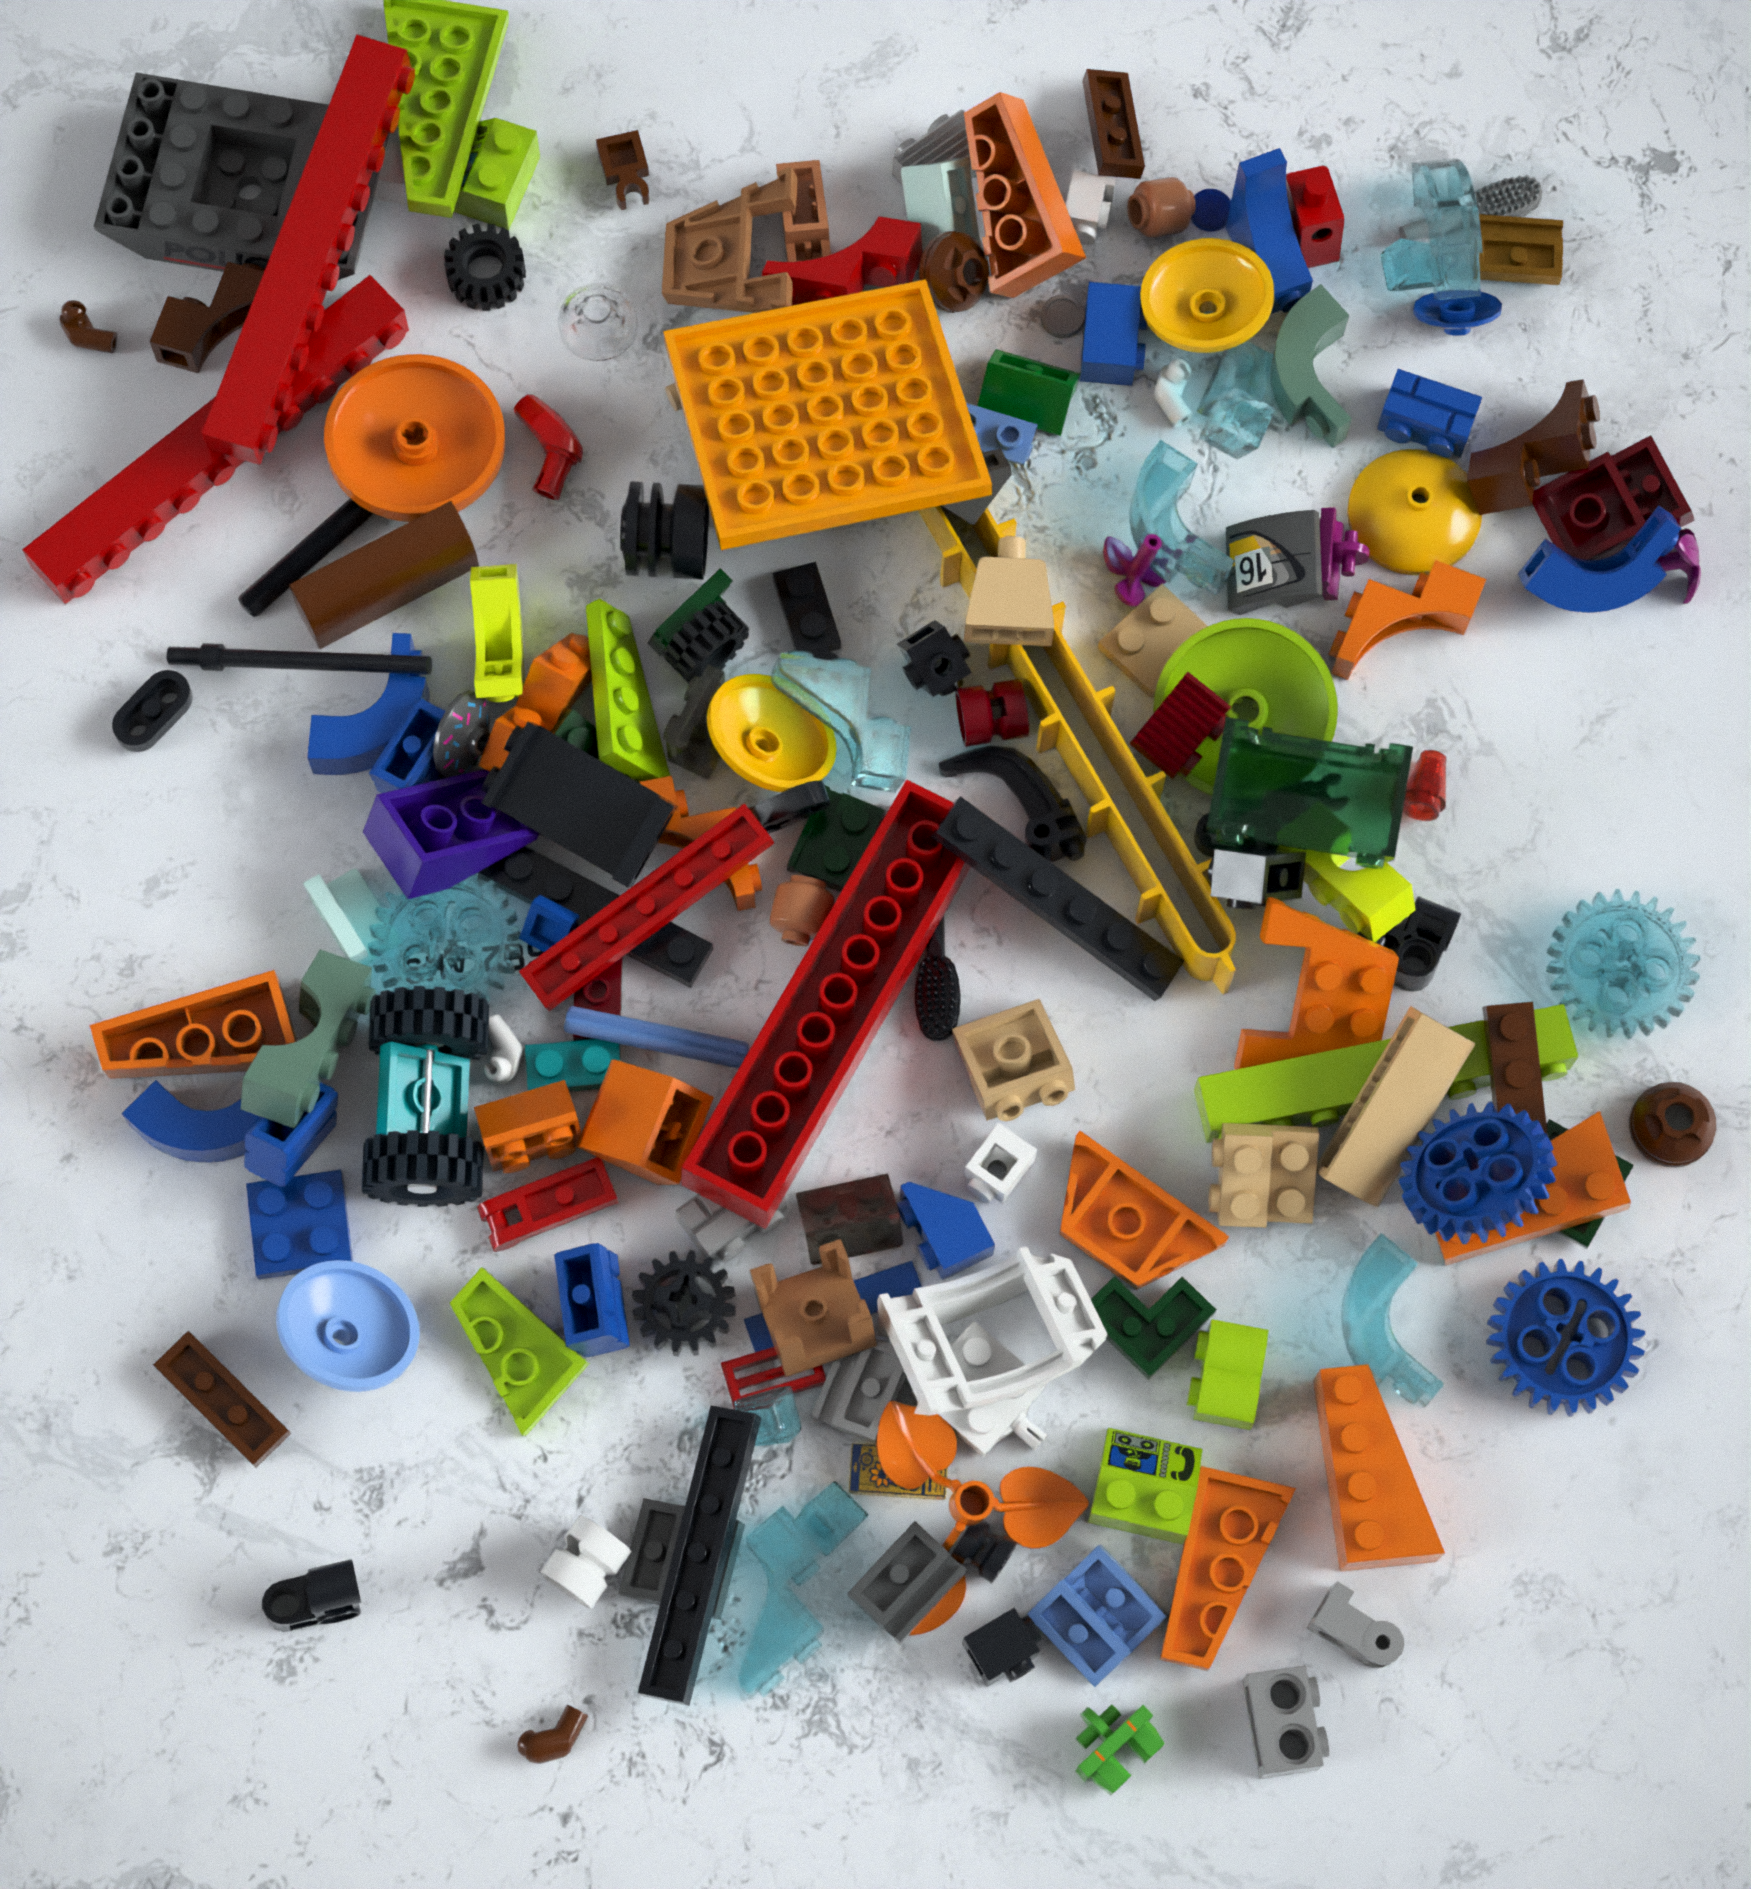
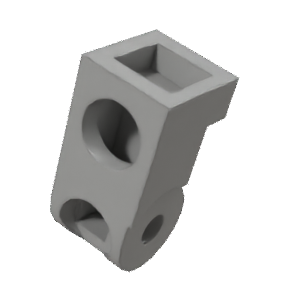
[1306,1581,1404,1668]

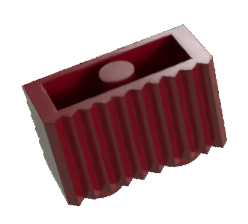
[1129,672,1232,780]

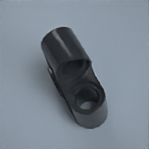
[1357,896,1461,991]
[262,1559,361,1632]

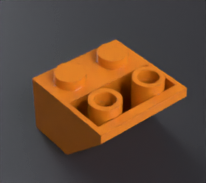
[576,1060,714,1185]
[474,1080,581,1173]

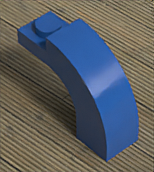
[1518,505,1682,613]
[307,633,430,775]
[121,1080,260,1163]

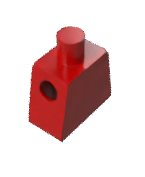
[1286,165,1344,268]

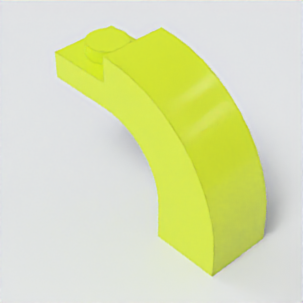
[470,564,525,702]

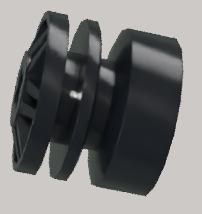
[620,481,709,580]

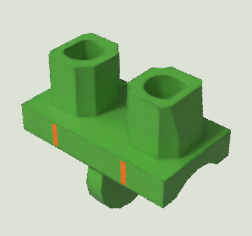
[1075,1704,1165,1795]

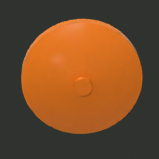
[324,354,505,522]

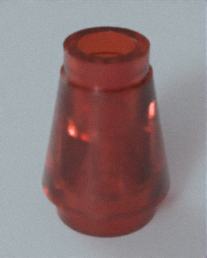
[1400,750,1447,821]

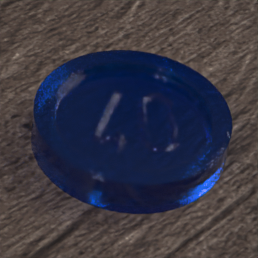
[1191,189,1231,232]

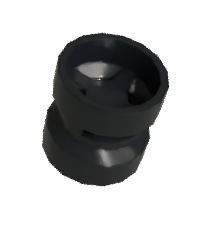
[951,1520,1018,1584]

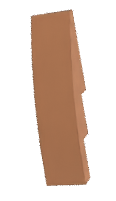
[776,160,831,262]

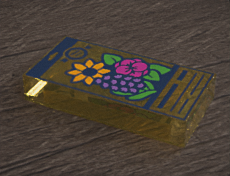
[849,1443,948,1500]

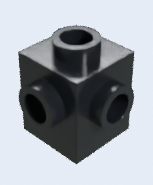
[897,620,972,697]

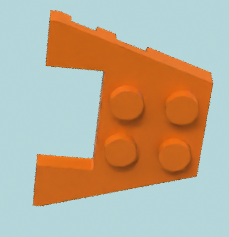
[1234,897,1399,1070]

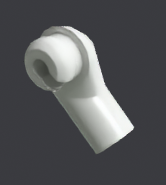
[1154,359,1193,427]
[484,1014,523,1084]

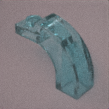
[1411,158,1483,300]
[1129,440,1234,596]
[1341,1233,1444,1407]

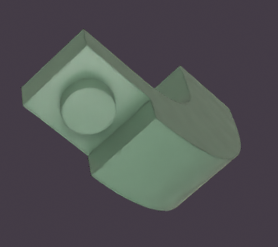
[1270,284,1352,448]

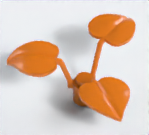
[876,1401,1089,1636]

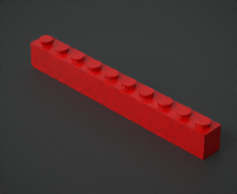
[201,34,415,465]
[22,275,409,604]

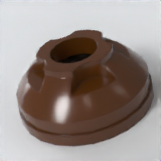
[919,231,990,313]
[1629,1082,1716,1168]

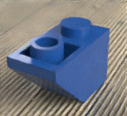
[896,1182,995,1280]

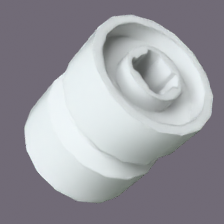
[539,1515,631,1609]

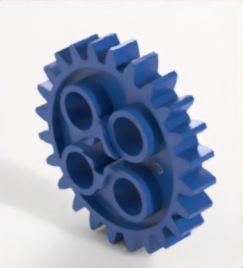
[1399,1101,1557,1244]
[1486,1259,1645,1417]

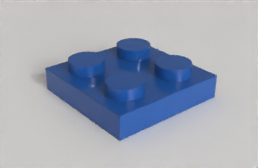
[246,1169,353,1280]

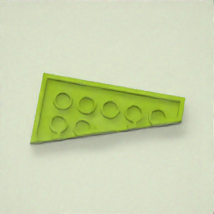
[383,0,509,218]

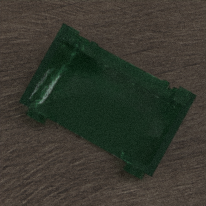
[1207,717,1413,869]

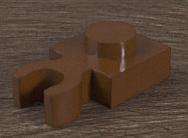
[596,130,650,210]

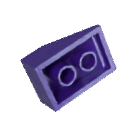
[363,769,540,899]

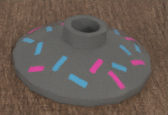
[433,690,491,778]

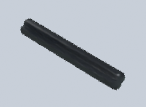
[238,498,374,617]

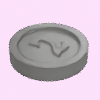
[1041,295,1085,338]

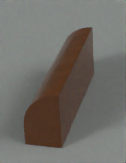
[289,501,479,649]

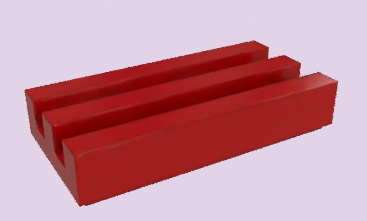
[721,1347,826,1410]

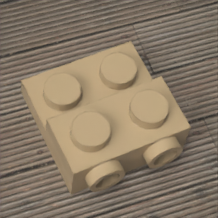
[952,999,1075,1121]
[1208,1123,1319,1228]

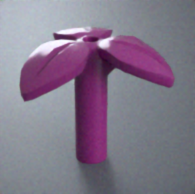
[1657,528,1701,604]
[1103,534,1180,607]

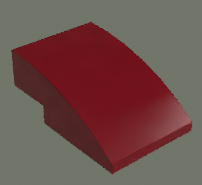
[1532,435,1695,560]

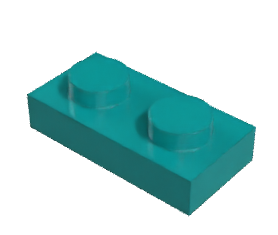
[525,1039,621,1092]

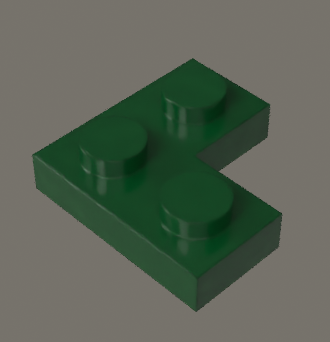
[1091,1276,1217,1380]

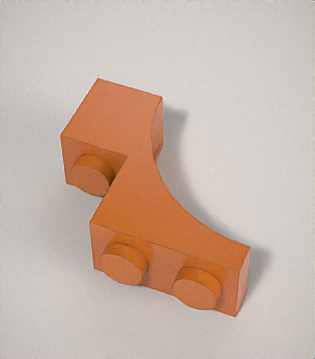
[1328,560,1487,680]
[478,633,592,772]
[639,775,762,911]

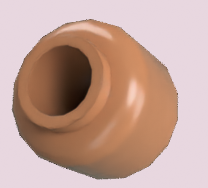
[1127,177,1196,238]
[769,875,834,947]

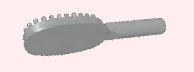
[1399,175,1542,243]

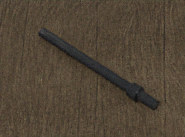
[166,643,432,675]

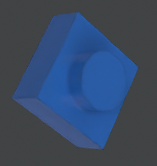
[519,895,580,952]

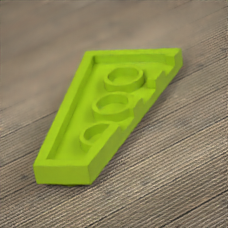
[586,598,670,782]

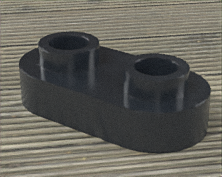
[112,670,193,752]

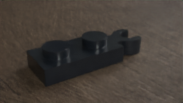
[772,561,843,687]

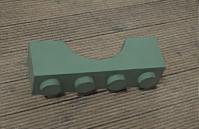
[241,949,376,1128]

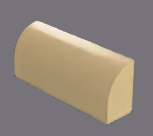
[1316,1006,1476,1207]

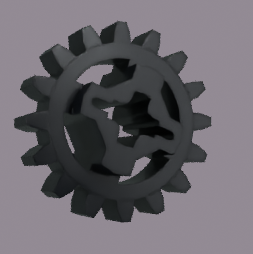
[632,1250,736,1357]

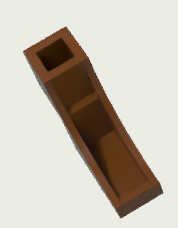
[149,262,265,374]
[1467,379,1600,515]

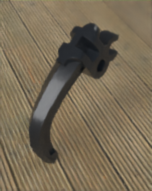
[939,745,1087,863]

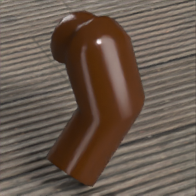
[59,300,117,354]

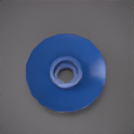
[1413,289,1502,336]

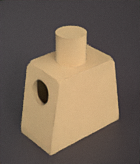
[964,536,1054,646]

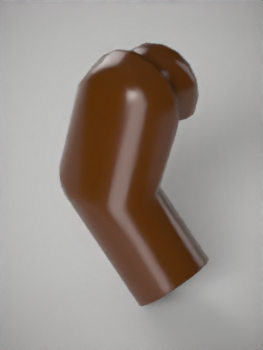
[517,1705,588,1764]

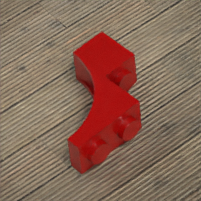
[762,216,923,306]

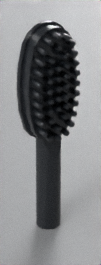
[915,916,961,1041]

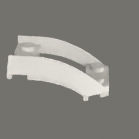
[877,1247,1107,1416]

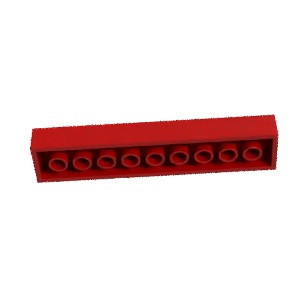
[681,779,971,1229]

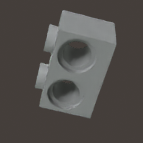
[1242,1665,1329,1779]

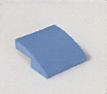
[1026,1544,1169,1687]

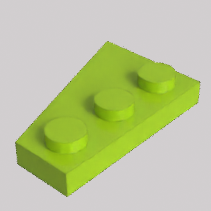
[450,1267,590,1437]

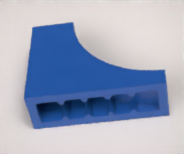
[1226,148,1313,314]

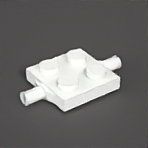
[910,1321,1048,1458]

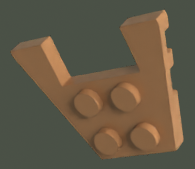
[662,167,797,313]

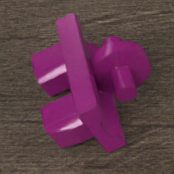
[1319,507,1369,601]

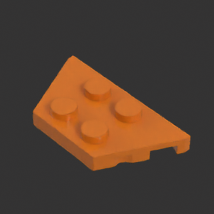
[1059,1131,1229,1290]

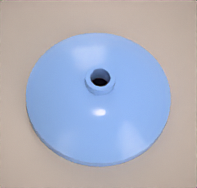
[276,1260,420,1392]

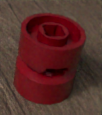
[955,679,1029,747]

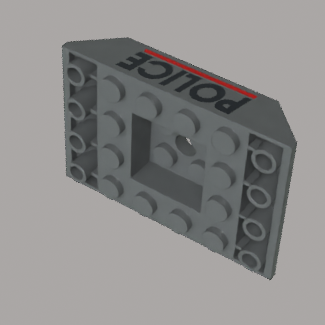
[94,72,390,280]

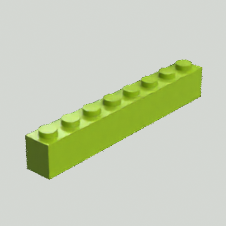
[1194,1004,1579,1143]

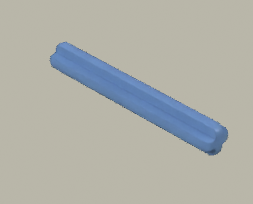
[564,1006,749,1068]

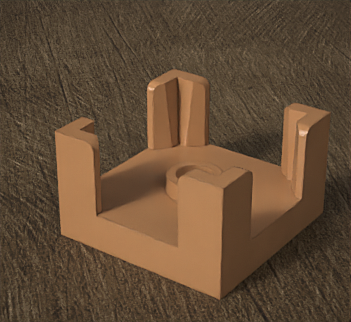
[750,1239,877,1377]

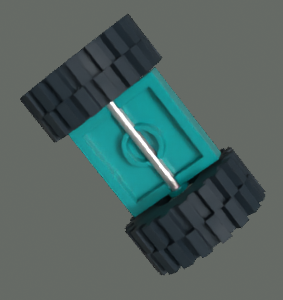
[361,986,489,1207]

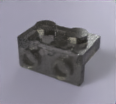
[663,664,725,779]
[795,1173,903,1265]

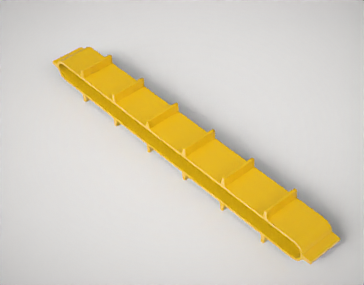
[918,506,1236,995]

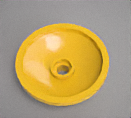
[1140,238,1274,353]
[1347,449,1482,575]
[707,674,837,793]

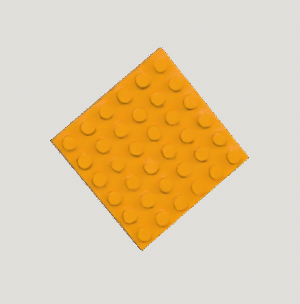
[663,279,992,550]

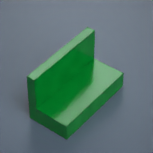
[977,349,1081,436]

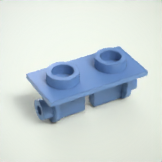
[966,403,1038,466]

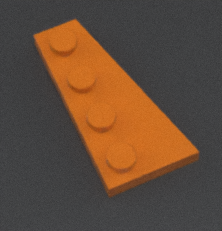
[1159,1466,1296,1671]

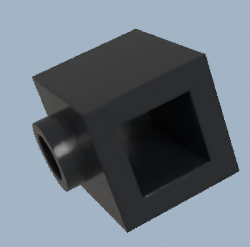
[962,1607,1042,1687]

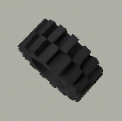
[444,223,526,311]
[664,601,749,686]

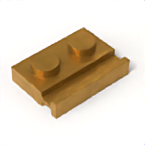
[1472,214,1563,285]

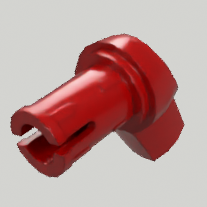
[513,394,583,500]

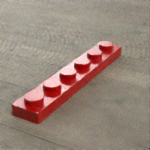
[519,803,775,1011]

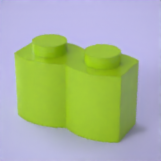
[1186,1319,1269,1430]

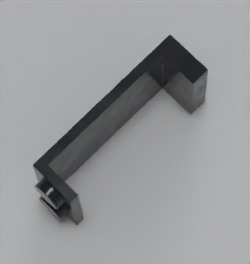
[481,721,678,888]

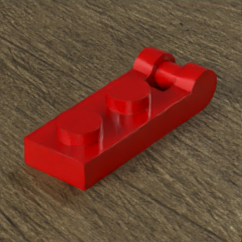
[477,1157,618,1252]

